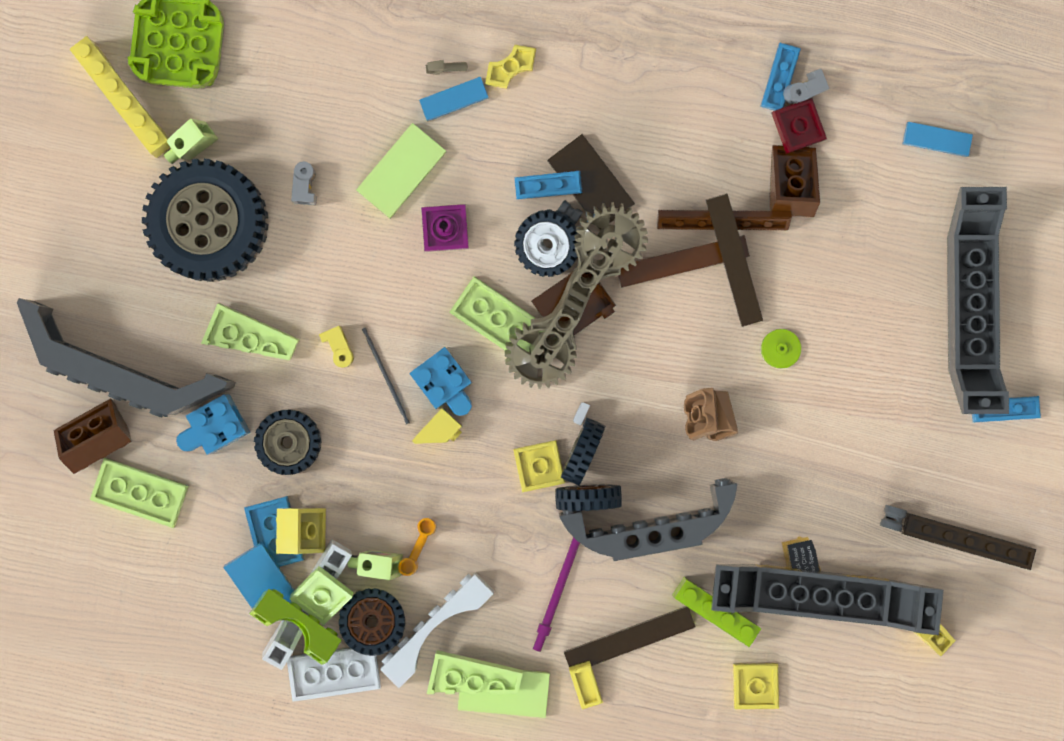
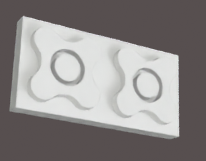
[287,647,381,702]

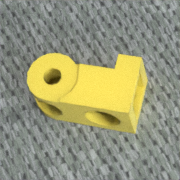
[319,326,354,368]

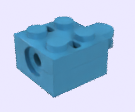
[409,347,472,416]
[176,394,251,455]

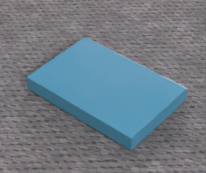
[244,496,305,567]
[223,542,295,608]

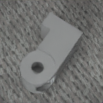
[783,69,829,104]
[291,161,317,205]

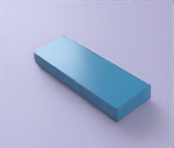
[760,42,801,111]
[419,77,489,122]
[902,122,973,157]
[514,171,582,199]
[972,396,1041,423]

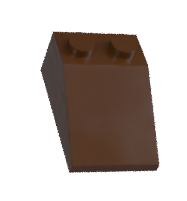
[769,145,820,217]

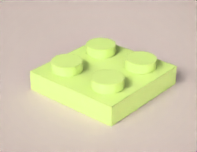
[289,566,353,625]

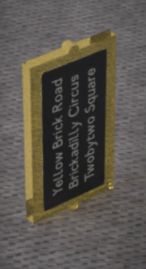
[781,536,821,571]

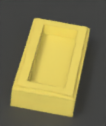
[569,661,603,710]

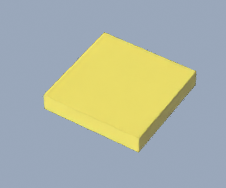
[513,440,565,493]
[733,663,779,709]

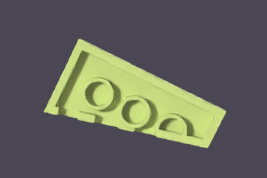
[201,303,300,360]
[427,650,523,694]

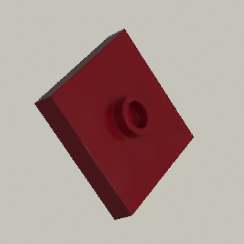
[771,98,827,154]

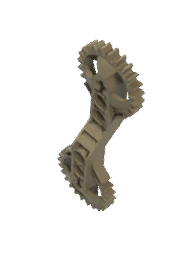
[505,202,648,389]

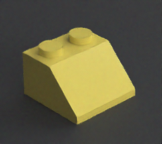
[276,508,326,554]

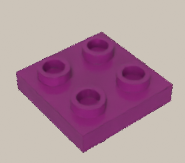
[421,204,469,252]

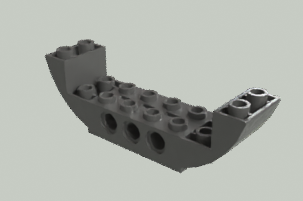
[559,478,737,561]

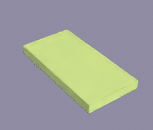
[356,123,446,219]
[449,276,535,352]
[90,458,189,528]
[458,670,550,718]

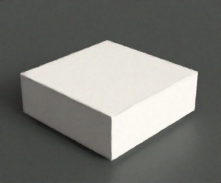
[573,402,590,425]

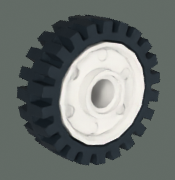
[514,209,579,277]

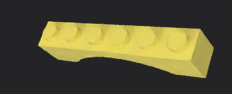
[69,36,171,158]

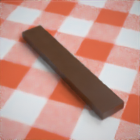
[657,210,792,231]
[618,235,750,288]

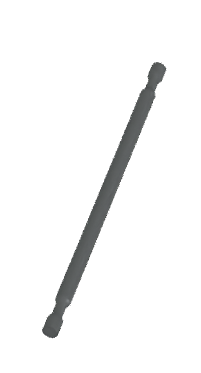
[362,327,410,424]

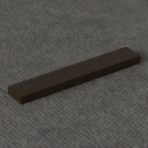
[706,193,763,327]
[901,513,1037,570]
[564,606,696,667]

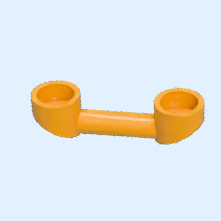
[398,518,436,576]

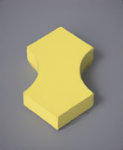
[485,45,536,89]

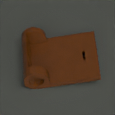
[531,270,616,337]

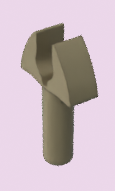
[425,60,468,75]

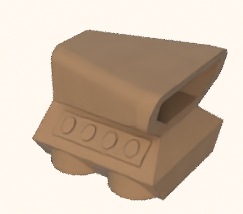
[683,388,738,441]

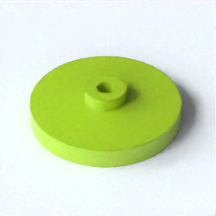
[761,329,801,369]

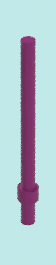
[533,527,586,652]

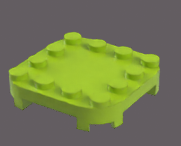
[128,0,224,89]

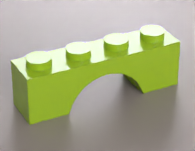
[672,577,761,647]
[249,589,342,665]

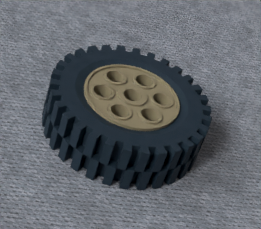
[142,158,269,282]

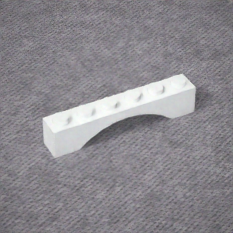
[262,539,352,670]
[380,572,494,688]

